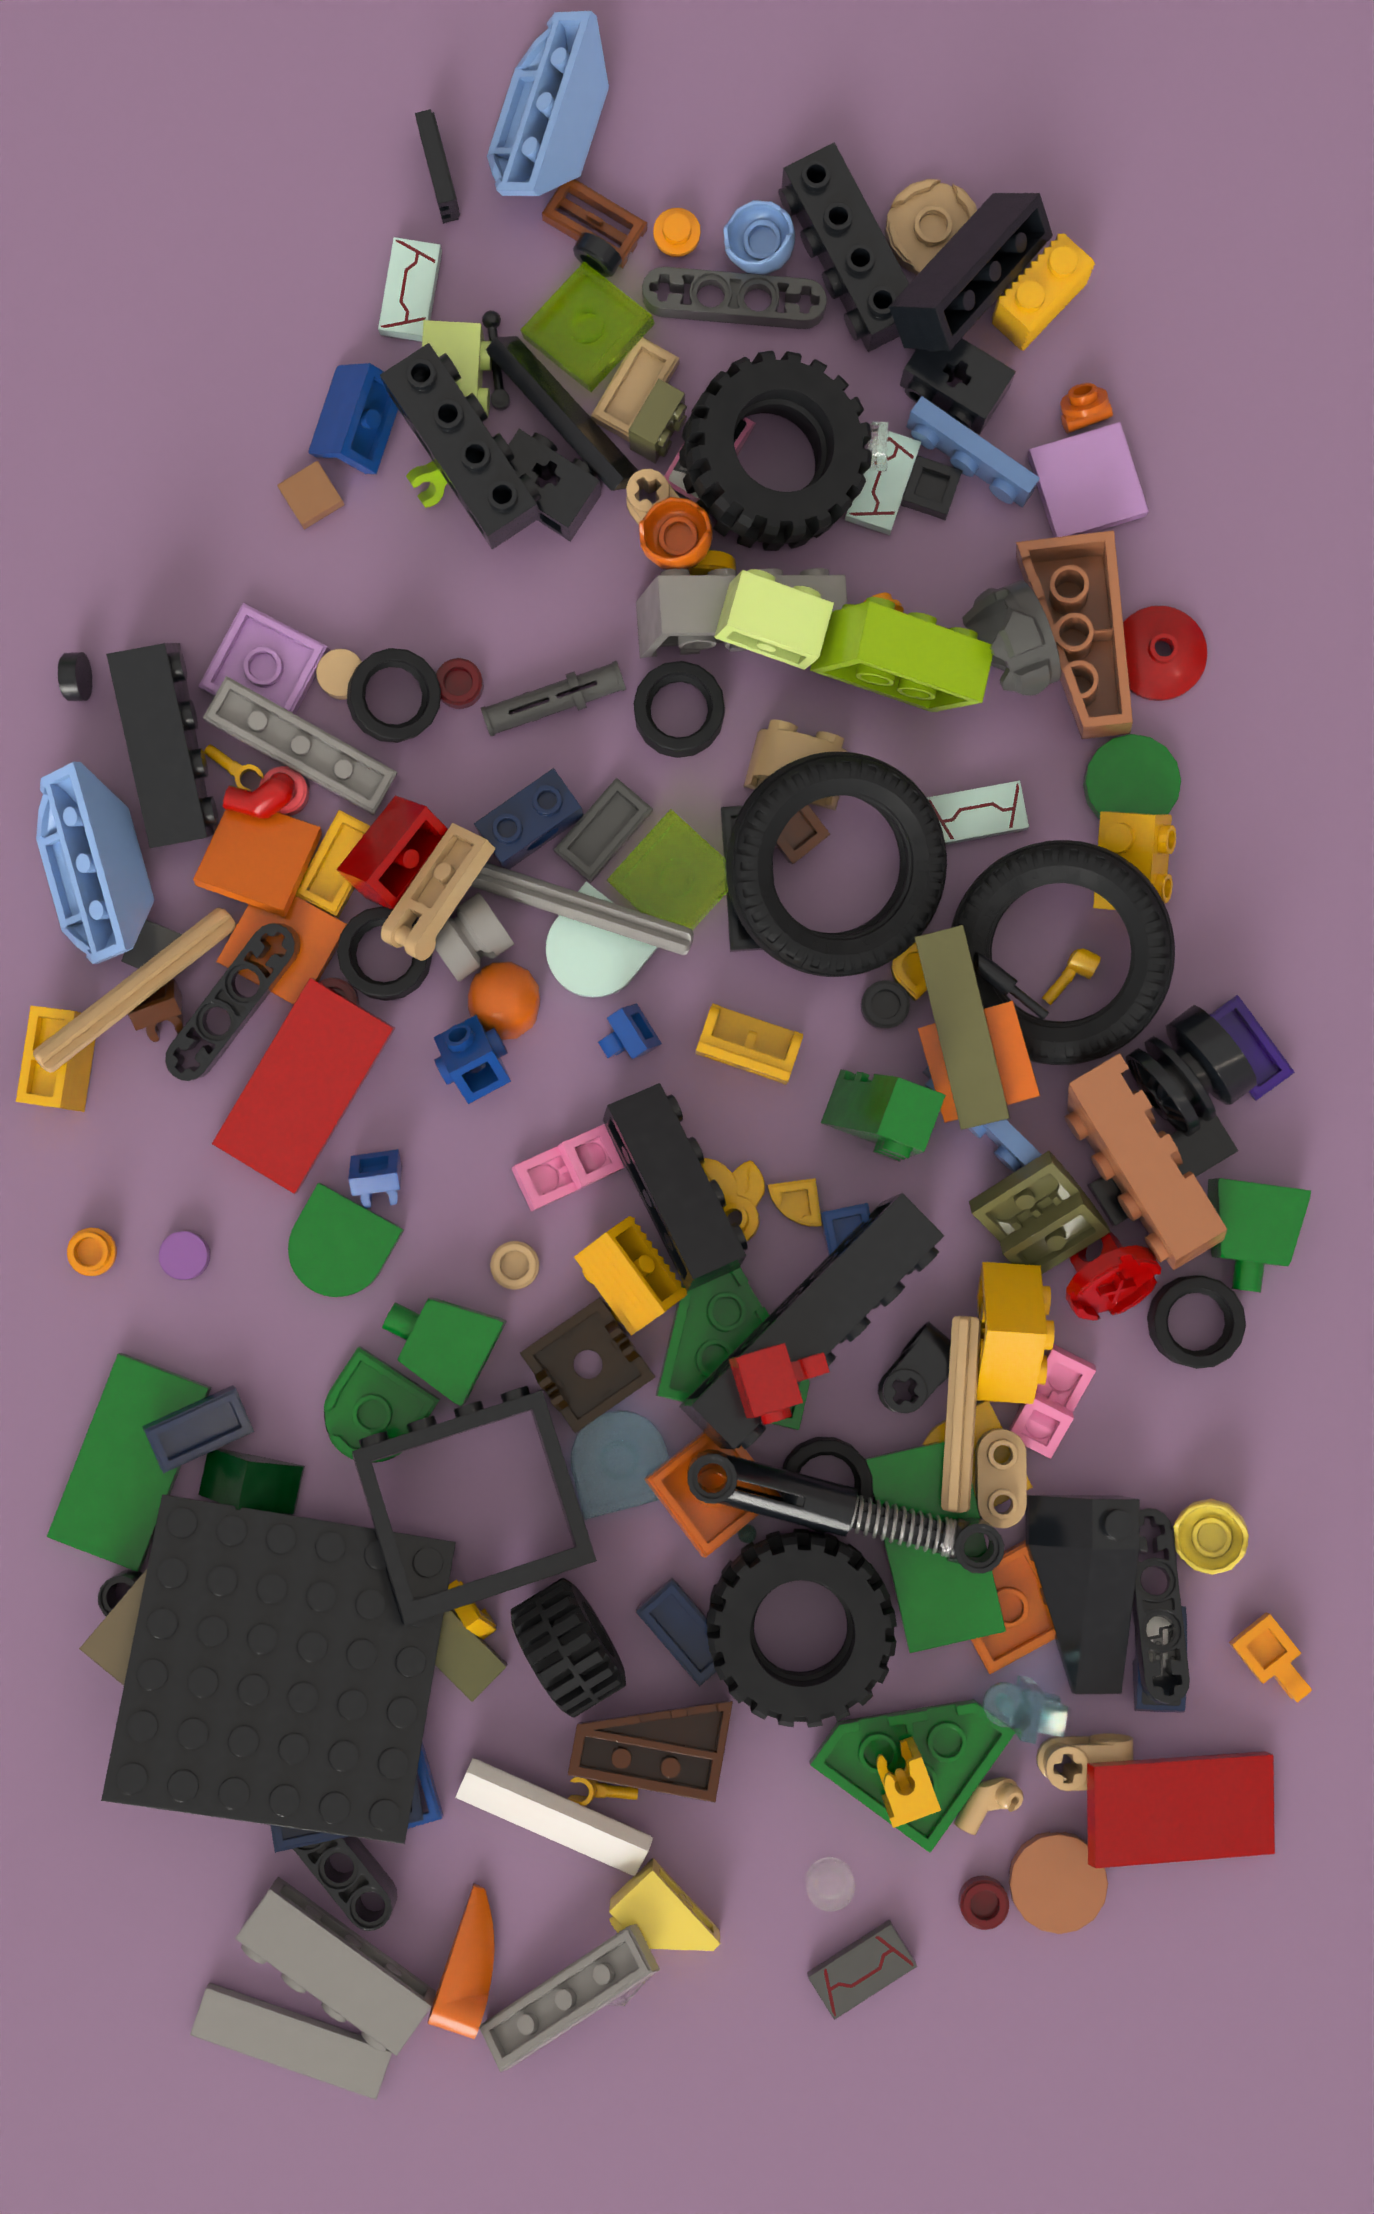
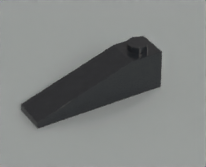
[1026,1495,1140,1694]

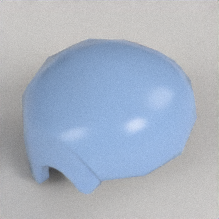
[723,200,796,275]

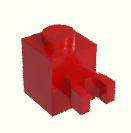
[729,1343,830,1425]

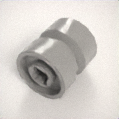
[435,893,514,982]

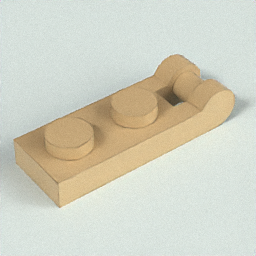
[381,823,495,961]

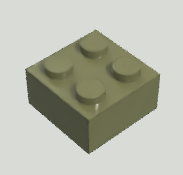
[629,379,687,464]

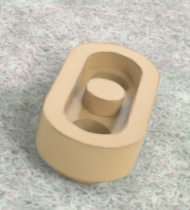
[975,1428,1027,1528]

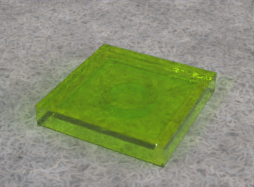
[520,262,655,392]
[606,809,728,931]

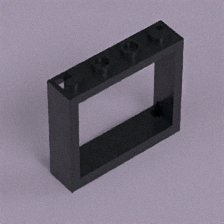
[352,1386,597,1625]

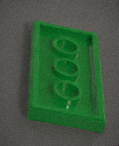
[47,1353,212,1572]
[865,1440,1006,1653]

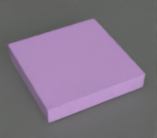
[1027,422,1149,537]
[198,603,330,715]

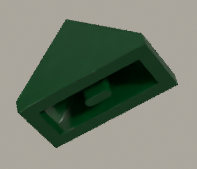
[198,1448,305,1514]

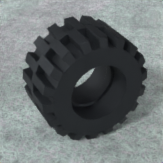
[511,1578,626,1718]

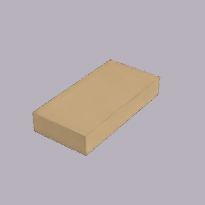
[591,335,679,442]

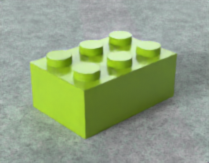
[810,597,993,713]

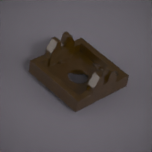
[520,1297,656,1433]

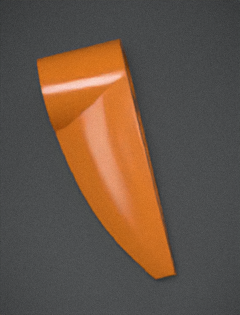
[427,1883,494,2039]

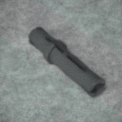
[481,661,626,737]

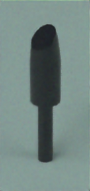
[973,952,1049,1020]

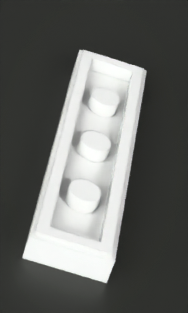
[455,1758,653,1876]

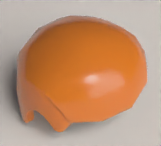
[639,497,713,570]
[468,962,540,1040]

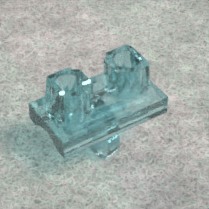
[983,1675,1069,1744]

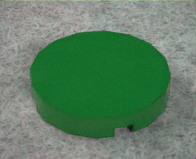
[1083,734,1181,820]

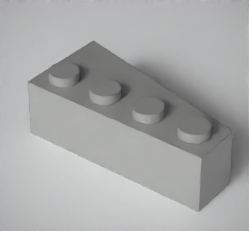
[636,568,847,658]

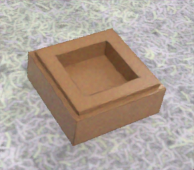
[277,460,344,530]

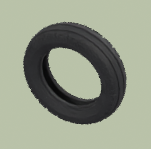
[726,752,947,977]
[951,840,1175,1065]

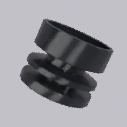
[1125,1005,1257,1136]

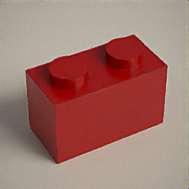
[336,795,448,910]

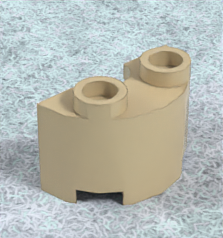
[743,719,848,811]

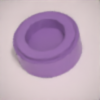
[159,1231,210,1280]

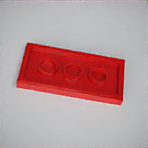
[212,978,395,1194]
[1087,1751,1275,1868]

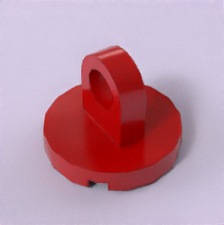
[1066,1231,1161,1321]

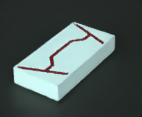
[378,237,442,342]
[845,427,921,535]
[927,780,1029,845]

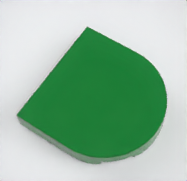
[288,1183,404,1297]
[324,1346,441,1463]

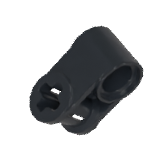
[877,1321,951,1413]

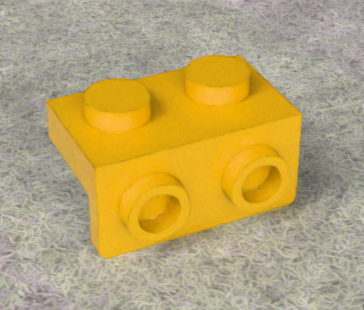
[1093,811,1176,910]

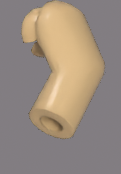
[954,1777,1024,1835]

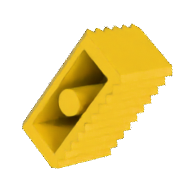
[992,234,1095,351]
[574,1216,687,1336]

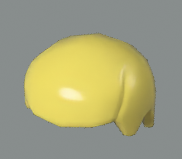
[1173,1498,1249,1575]

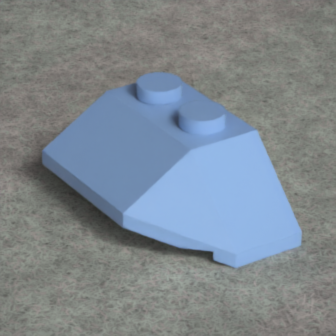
[487,11,609,196]
[36,762,154,964]

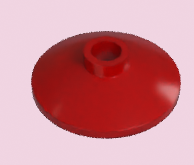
[1123,606,1207,701]

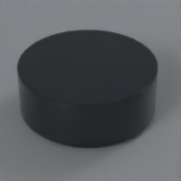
[573,232,622,277]
[58,652,92,701]
[861,980,910,1030]

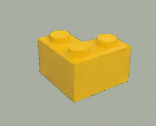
[976,1262,1055,1404]

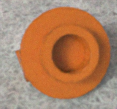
[1060,383,1113,434]

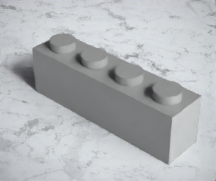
[235,1877,436,2056]

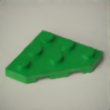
[655,1267,810,1430]
[809,1699,1016,1853]

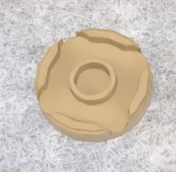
[885,179,977,275]

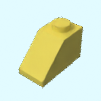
[609,1858,721,1951]

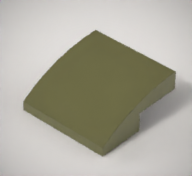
[969,1151,1110,1274]

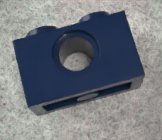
[474,768,583,869]

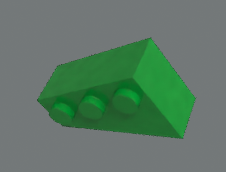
[821,1069,946,1162]

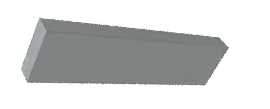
[203,676,397,815]
[479,1924,660,2072]
[190,1982,392,2100]

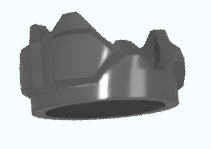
[962,580,1061,696]

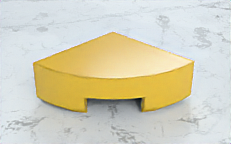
[767,1178,822,1227]
[448,1579,497,1640]

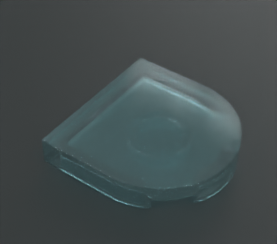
[571,1410,670,1520]

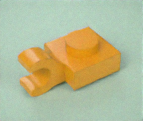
[1229,1612,1312,1702]

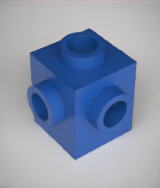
[433,1015,511,1104]

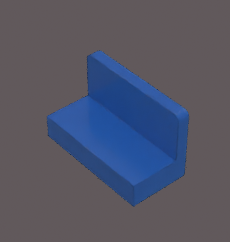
[308,363,398,474]

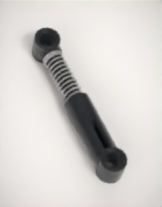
[687,1449,1004,1574]

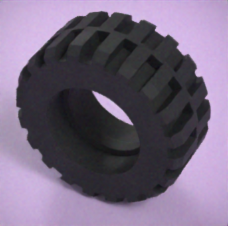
[679,351,872,551]
[707,1529,897,1728]

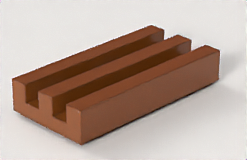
[542,179,647,269]

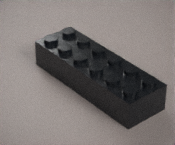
[679,1193,944,1449]

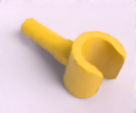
[204,744,264,791]
[1042,948,1101,1005]
[568,1777,638,1806]

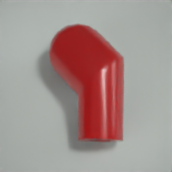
[223,772,295,819]

